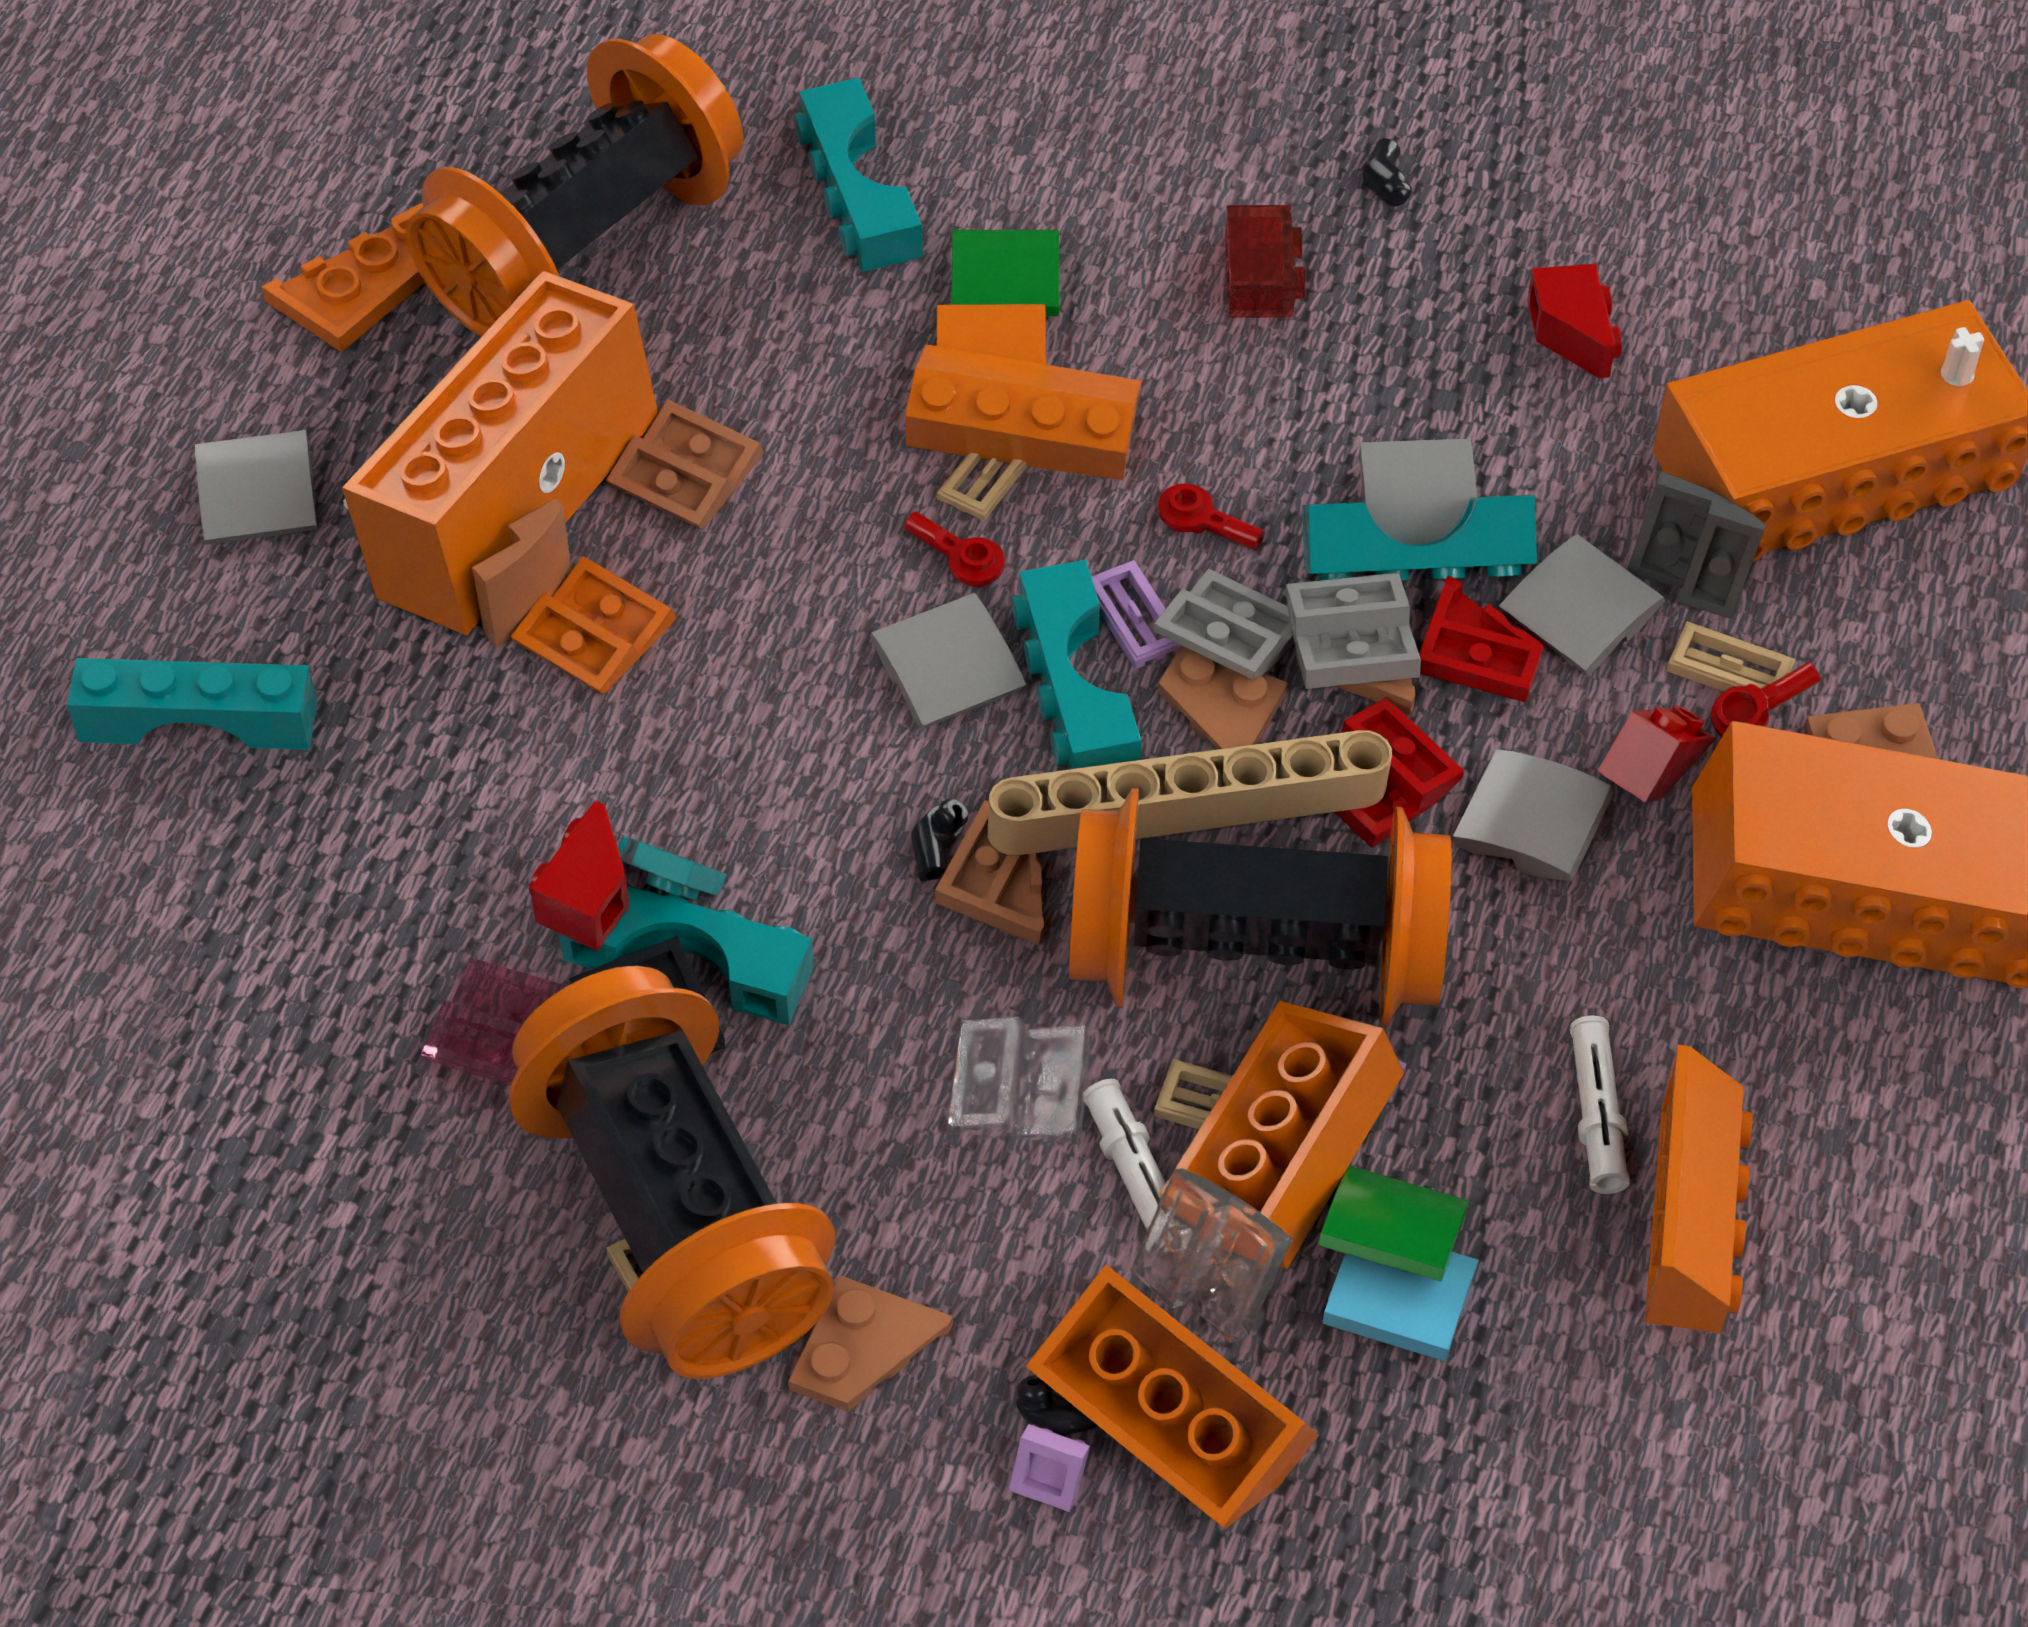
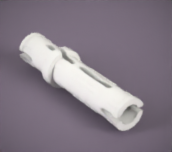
[1570,1015,1630,1194]
[1082,1079,1193,1256]

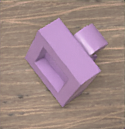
[1008,1424,1090,1512]

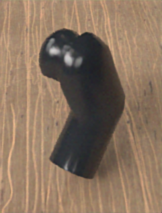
[1363,138,1412,207]
[911,799,968,881]
[1016,1375,1099,1436]

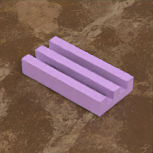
[1091,560,1181,669]

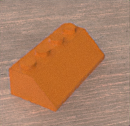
[905,344,1142,480]
[1160,1001,1404,1269]
[1645,1045,1753,1333]
[1025,1265,1319,1529]

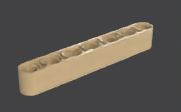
[988,730,1392,855]

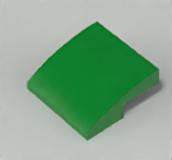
[952,230,1060,316]
[1318,1165,1470,1282]

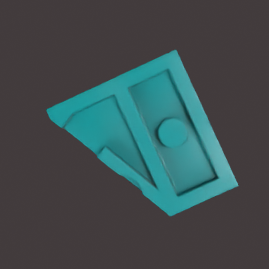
[618,835,727,901]

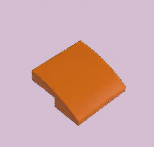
[937,304,1046,364]
[511,556,677,695]

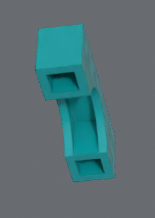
[793,77,923,272]
[1302,495,1537,581]
[1011,560,1142,770]
[67,658,317,750]
[559,882,814,1026]

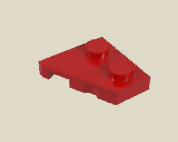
[1419,576,1544,702]

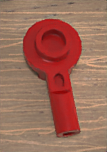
[1158,483,1265,551]
[904,511,1005,587]
[1711,662,1821,737]

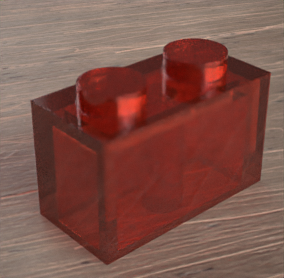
[1224,205,1305,318]

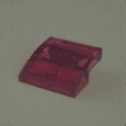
[421,957,567,1086]

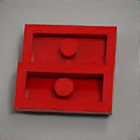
[1335,697,1465,848]

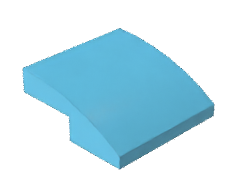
[1323,1252,1479,1362]

